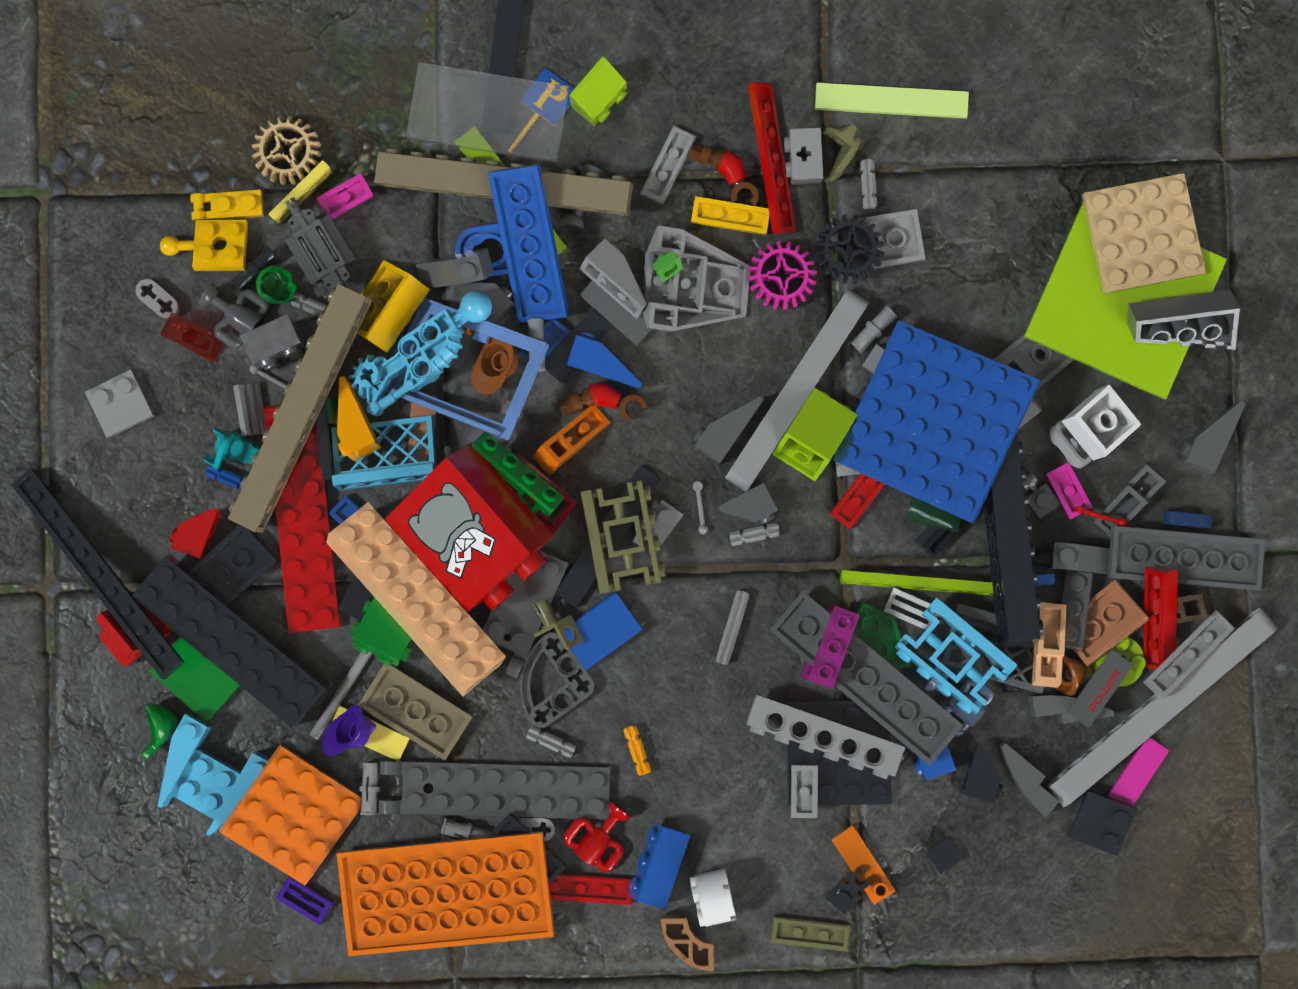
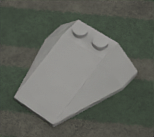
[642,226,750,332]

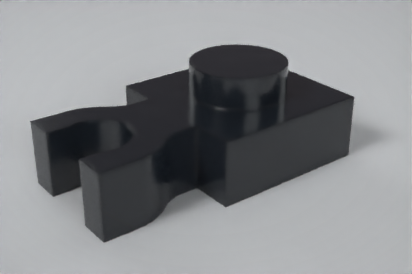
[825,867,872,915]

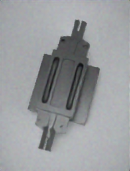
[285,197,356,289]

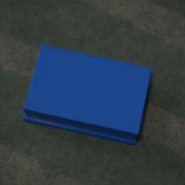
[565,591,642,670]

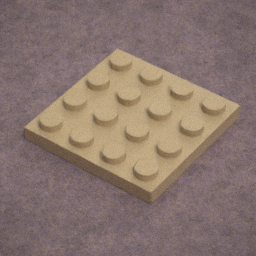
[1082,173,1206,294]

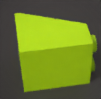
[772,387,858,481]

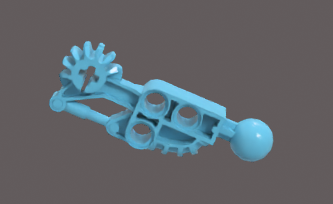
[349,291,493,416]

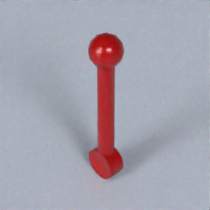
[1074,506,1127,527]

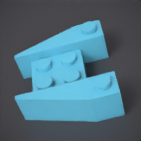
[158,713,270,836]

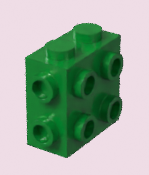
[350,597,412,667]

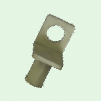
[533,598,584,650]

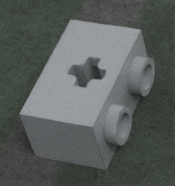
[784,128,823,185]

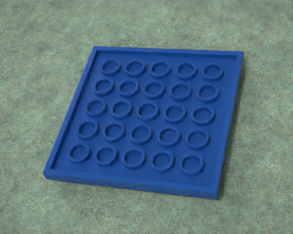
[833,320,1040,524]

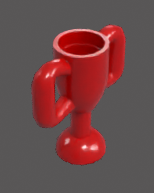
[563,801,631,872]

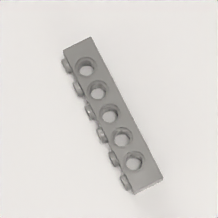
[745,694,905,779]

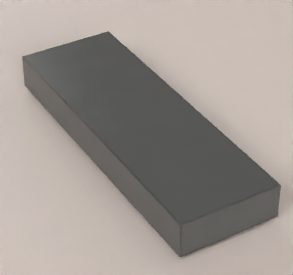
[579,280,652,347]

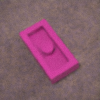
[317,173,374,219]
[1045,462,1093,520]

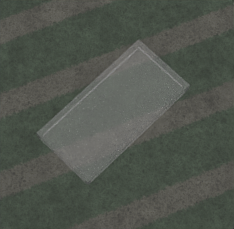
[406,62,570,163]

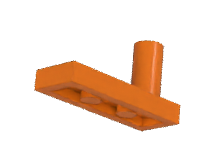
[831,825,895,905]

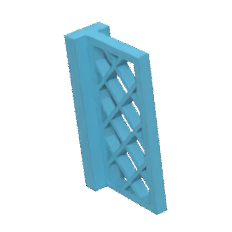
[332,416,436,491]

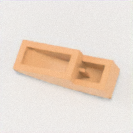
[1032,602,1066,688]

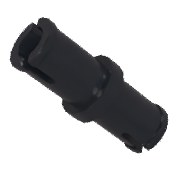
[231,245,279,292]

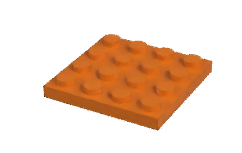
[219,744,362,885]

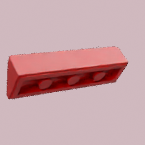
[1143,567,1178,670]

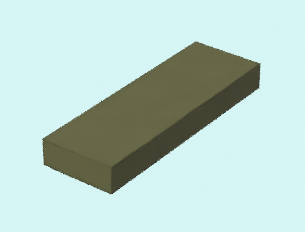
[770,916,851,952]

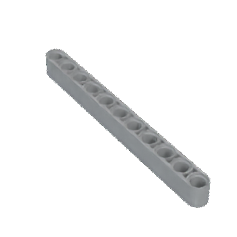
[1046,607,1278,807]

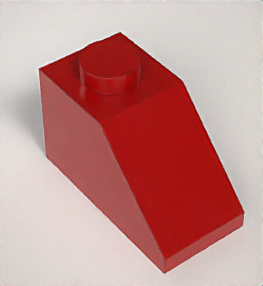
[170,508,222,559]

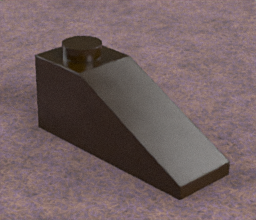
[1136,587,1213,630]

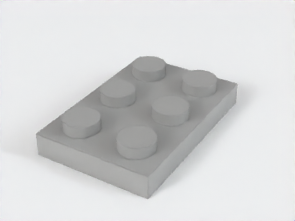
[841,209,926,269]

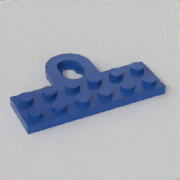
[455,164,570,323]

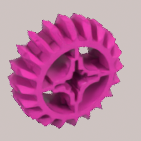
[748,241,817,310]

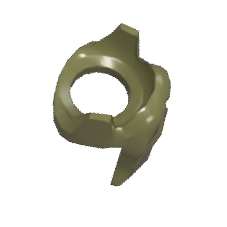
[822,124,862,182]

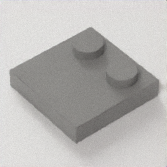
[85,370,155,438]

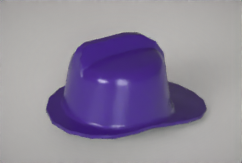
[322,705,376,756]

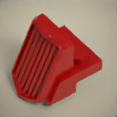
[95,602,170,667]

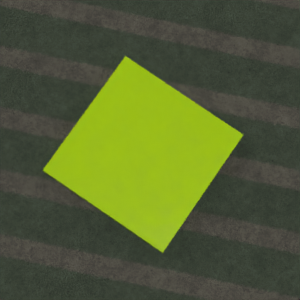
[1023,202,1227,400]

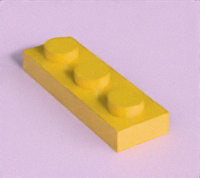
[691,196,770,236]

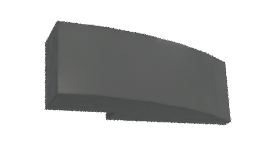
[1093,461,1167,537]
[1029,695,1114,724]
[999,742,1059,817]

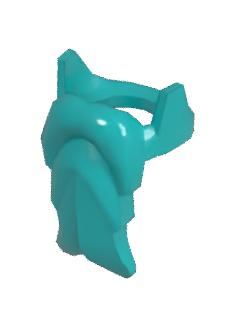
[203,427,261,470]

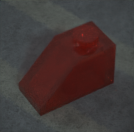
[160,312,224,363]

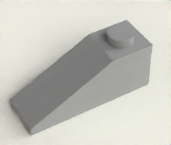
[580,239,647,319]

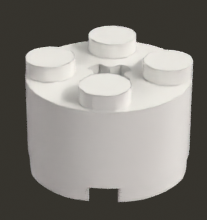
[690,868,737,927]

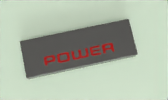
[1067,650,1133,727]

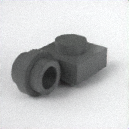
[1023,470,1061,520]

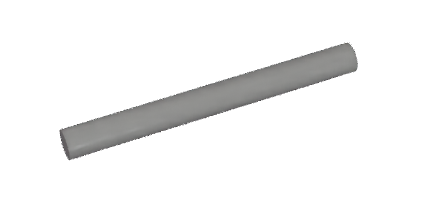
[309,653,372,740]

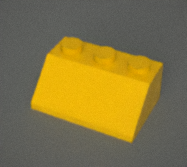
[357,260,430,353]

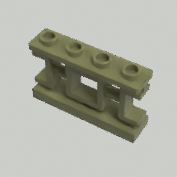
[581,480,666,594]

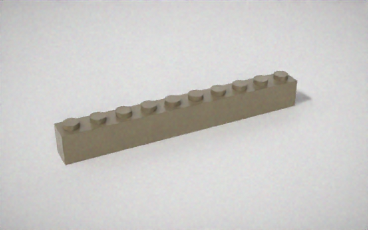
[374,149,633,216]
[228,284,372,533]

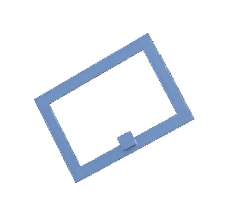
[386,298,549,441]

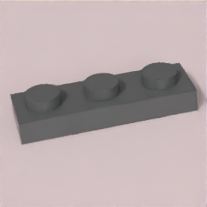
[1062,570,1093,650]

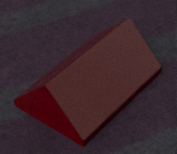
[508,453,579,534]

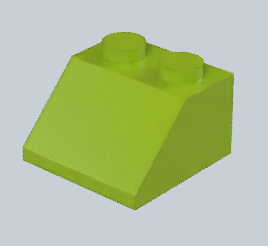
[569,56,627,126]

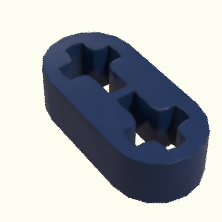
[1162,511,1212,529]

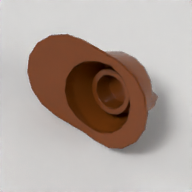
[471,337,518,395]

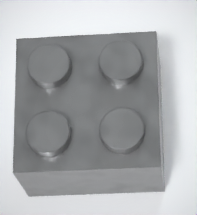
[240,314,306,371]

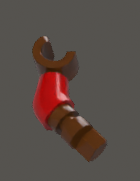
[687,144,760,206]
[558,382,648,421]

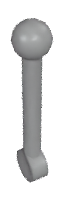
[249,365,287,389]
[693,481,708,535]

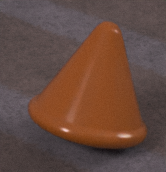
[1055,655,1094,697]

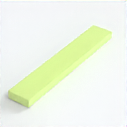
[815,83,969,119]

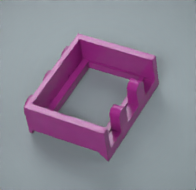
[801,605,859,689]

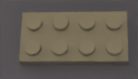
[358,664,473,761]

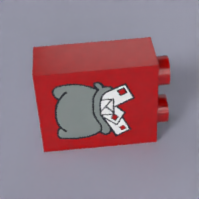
[385,442,554,613]

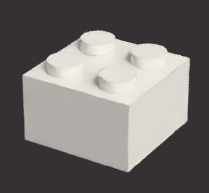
[1061,385,1142,461]

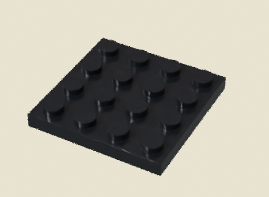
[786,701,892,805]

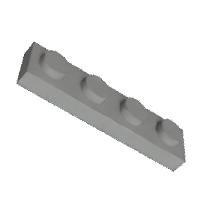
[1143,610,1235,701]

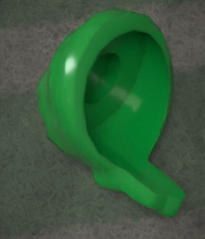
[141,702,179,759]

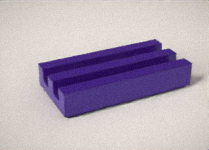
[276,876,334,925]

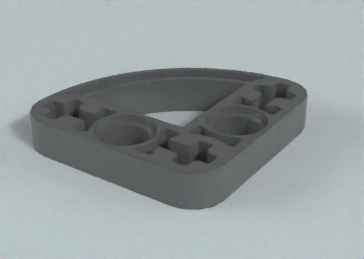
[520,633,595,728]

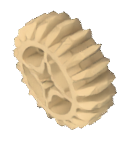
[252,116,321,185]

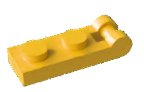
[190,190,264,221]

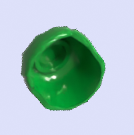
[256,265,297,304]

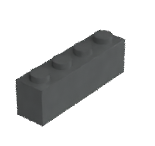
[1127,290,1240,350]

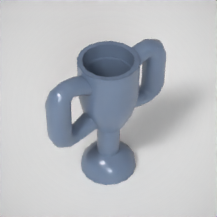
[922,678,994,737]

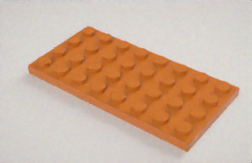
[336,831,555,956]

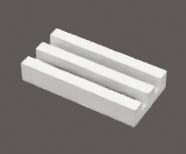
[883,588,937,630]

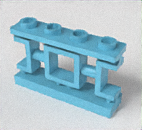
[895,597,1017,714]

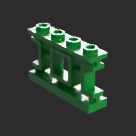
[471,432,564,525]

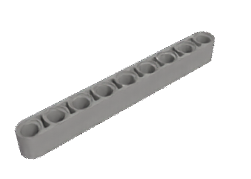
[725,288,870,492]

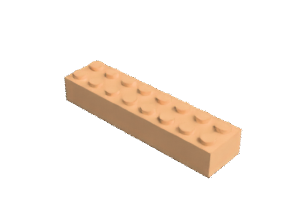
[326,502,506,696]

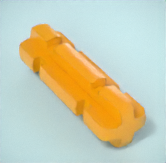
[624,725,651,776]

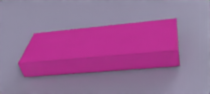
[1107,737,1169,806]

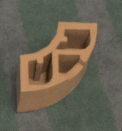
[661,915,714,971]

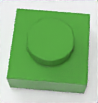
[652,250,684,283]

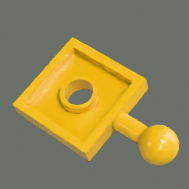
[160,220,248,271]

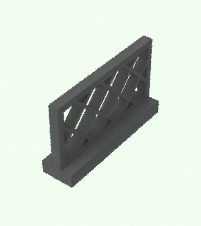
[942,603,1044,694]

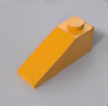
[337,376,381,462]

